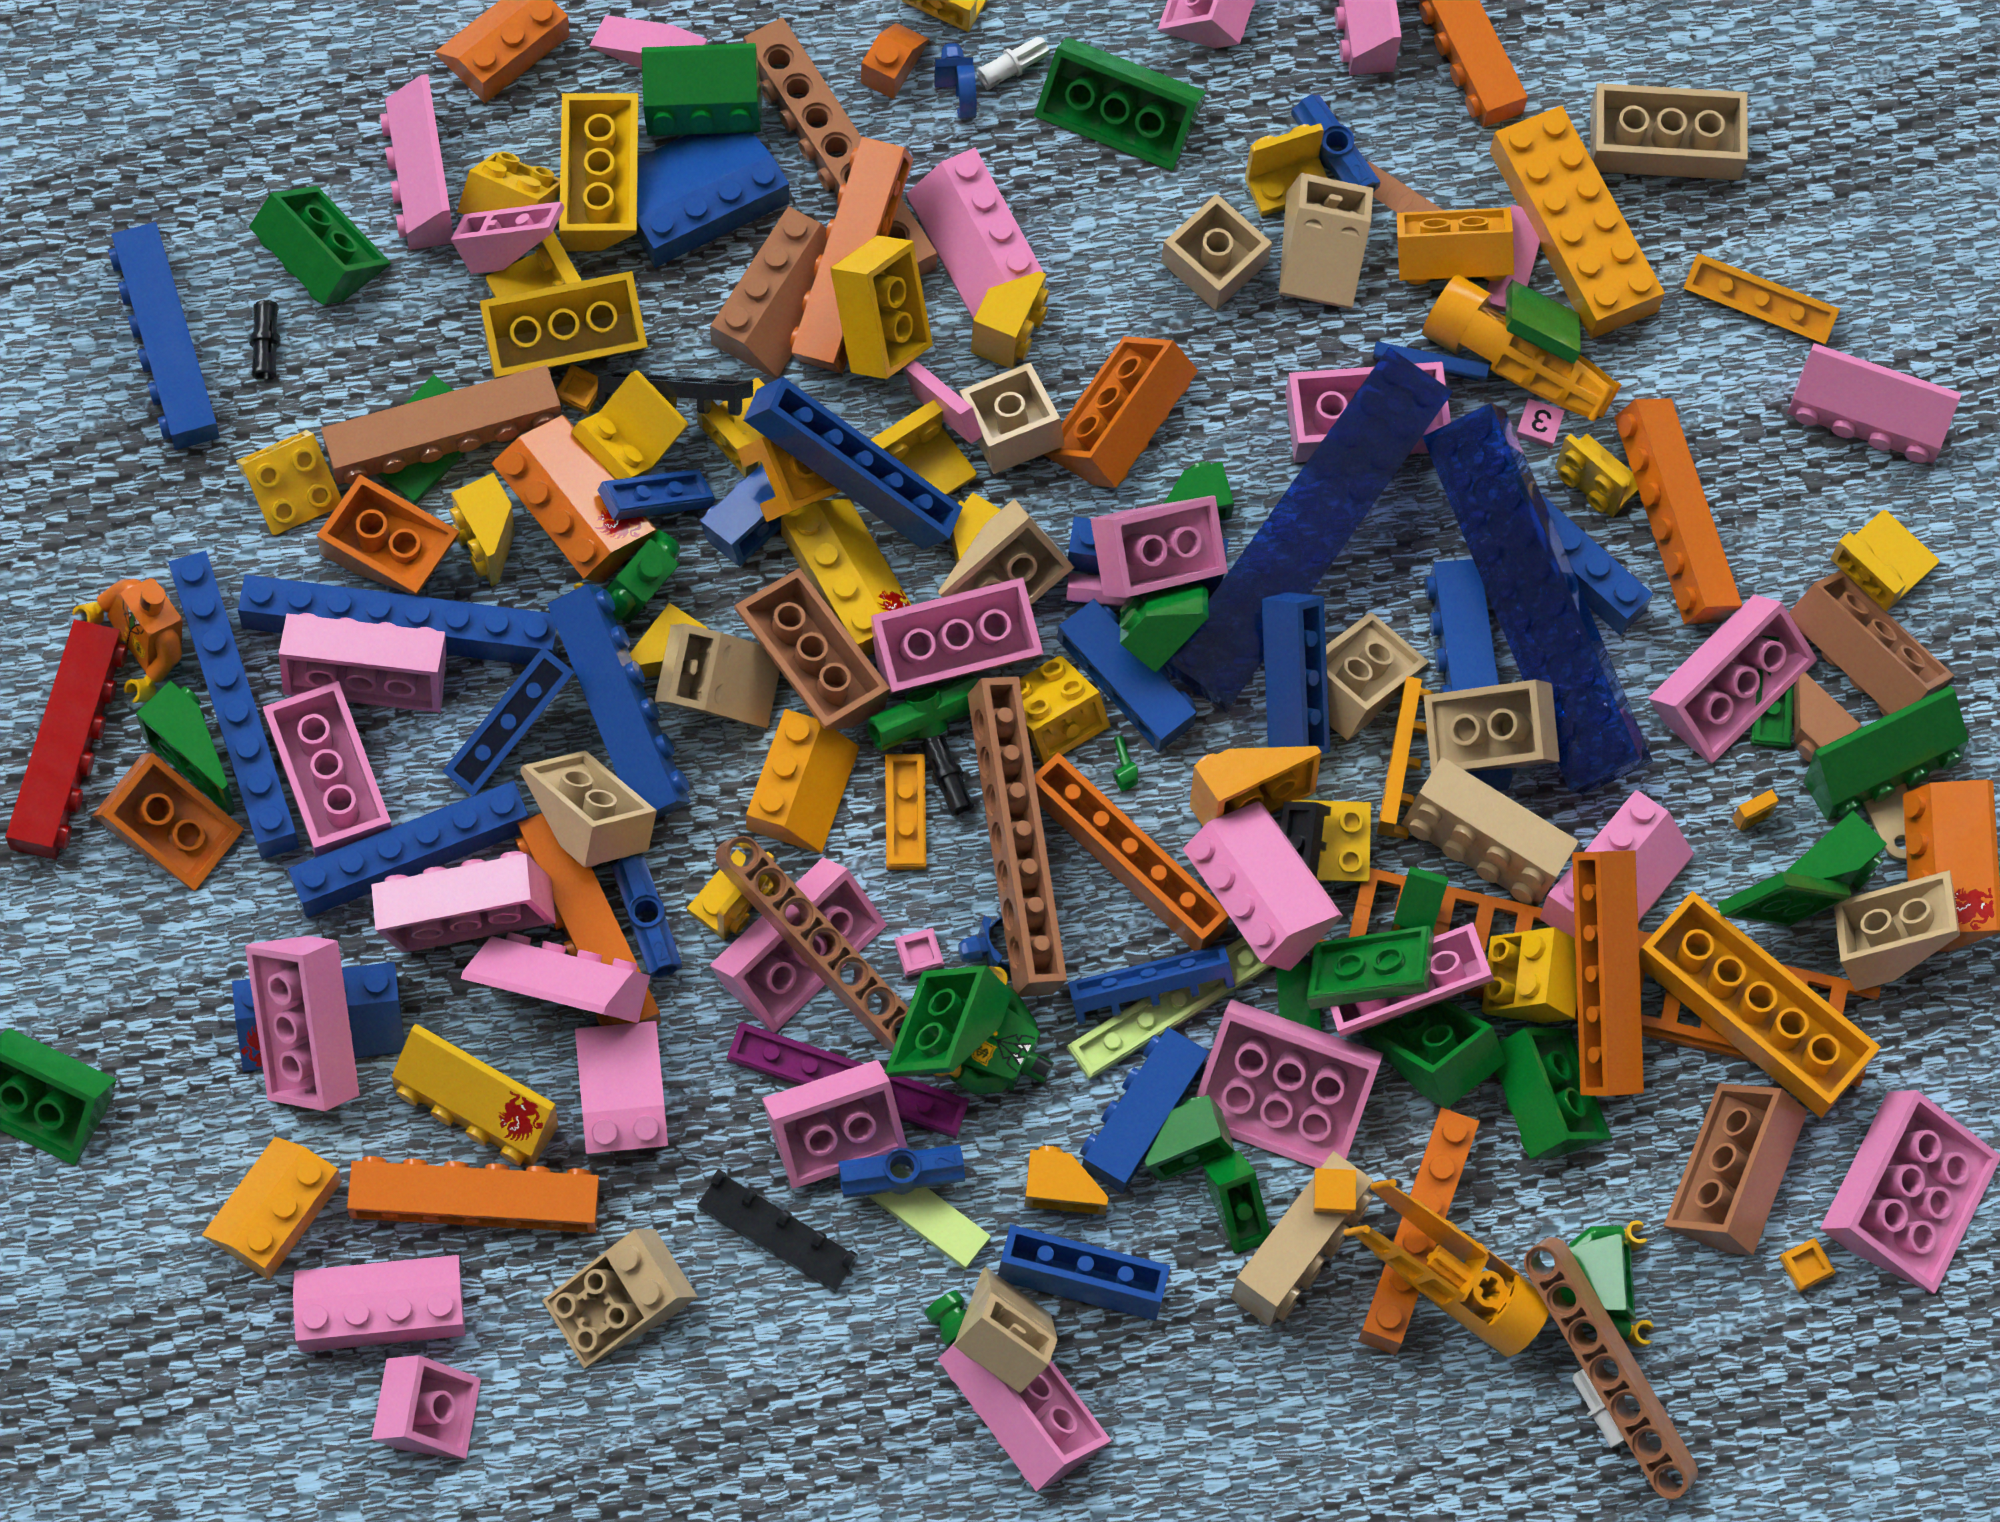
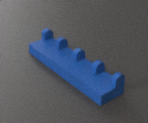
[1068,944,1235,1025]

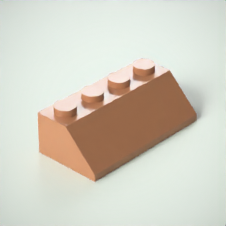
[710,206,827,379]
[734,568,890,730]
[1789,570,1955,716]
[1663,1083,1808,1255]

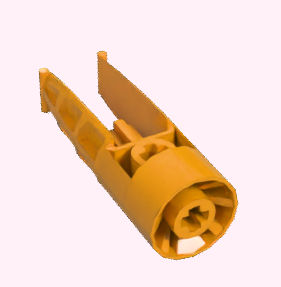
[1421,274,1622,422]
[1344,1179,1550,1357]

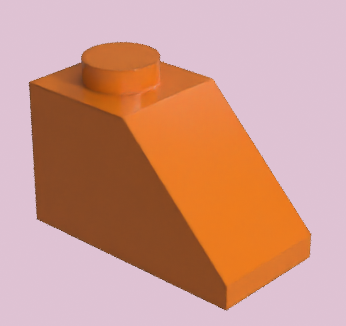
[861,23,929,99]

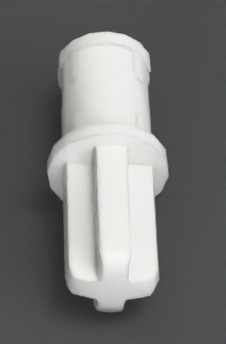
[976,37,1050,90]
[1573,1369,1625,1448]

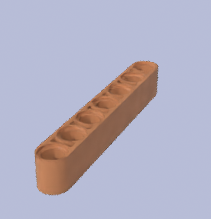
[715,836,909,1052]
[1524,1237,1698,1499]

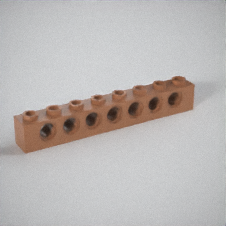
[743,17,937,276]
[967,677,1067,997]

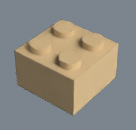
[1161,194,1272,311]
[959,362,1065,474]

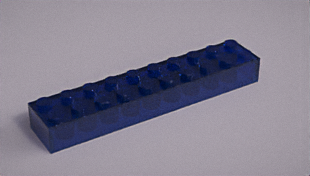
[1163,347,1453,713]
[1422,403,1653,795]

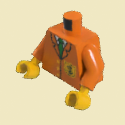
[72,578,183,703]

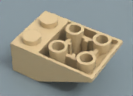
[1279,173,1373,309]
[654,623,780,729]
[542,1229,698,1369]
[953,1267,1058,1393]

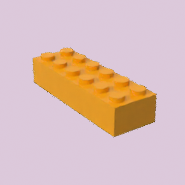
[1489,105,1665,339]
[1639,891,1881,1119]

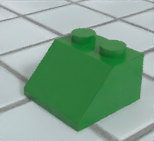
[1119,584,1209,673]

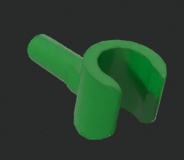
[1112,735,1138,792]

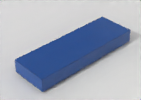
[1372,341,1490,383]
[597,469,716,520]

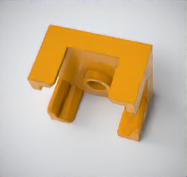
[736,437,841,522]

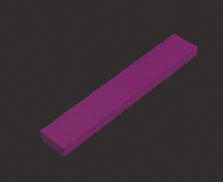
[726,1022,970,1139]

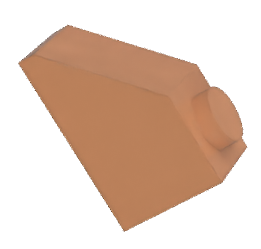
[1793,672,1861,762]

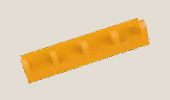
[1683,253,1840,344]
[1376,676,1434,839]

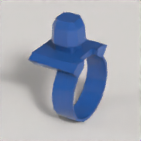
[934,43,977,118]
[958,915,1010,971]

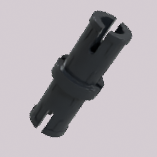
[249,300,281,379]
[921,735,974,816]

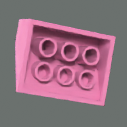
[1196,999,1384,1168]
[1820,1090,2000,1294]

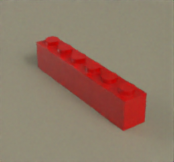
[5,619,128,860]

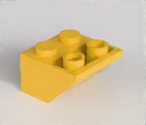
[457,152,560,215]
[971,271,1050,369]
[449,472,515,586]
[1481,927,1577,1023]

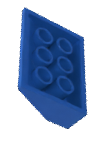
[635,132,789,268]

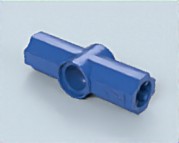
[1291,94,1381,192]
[611,855,682,978]
[838,1144,965,1199]

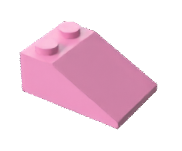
[1090,496,1228,598]
[575,1021,668,1154]

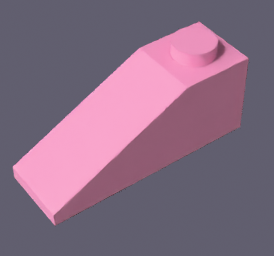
[589,15,708,69]
[451,202,565,274]

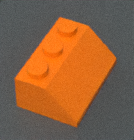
[435,0,570,103]

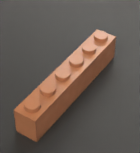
[321,365,561,485]

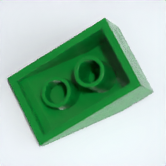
[136,680,236,816]
[1785,811,1887,891]
[884,965,1012,1077]
[1360,1000,1506,1109]

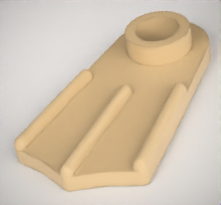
[1863,783,1908,861]

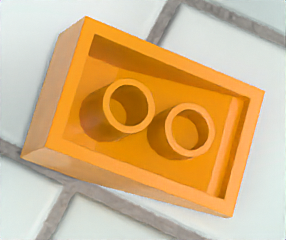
[1189,746,1322,827]

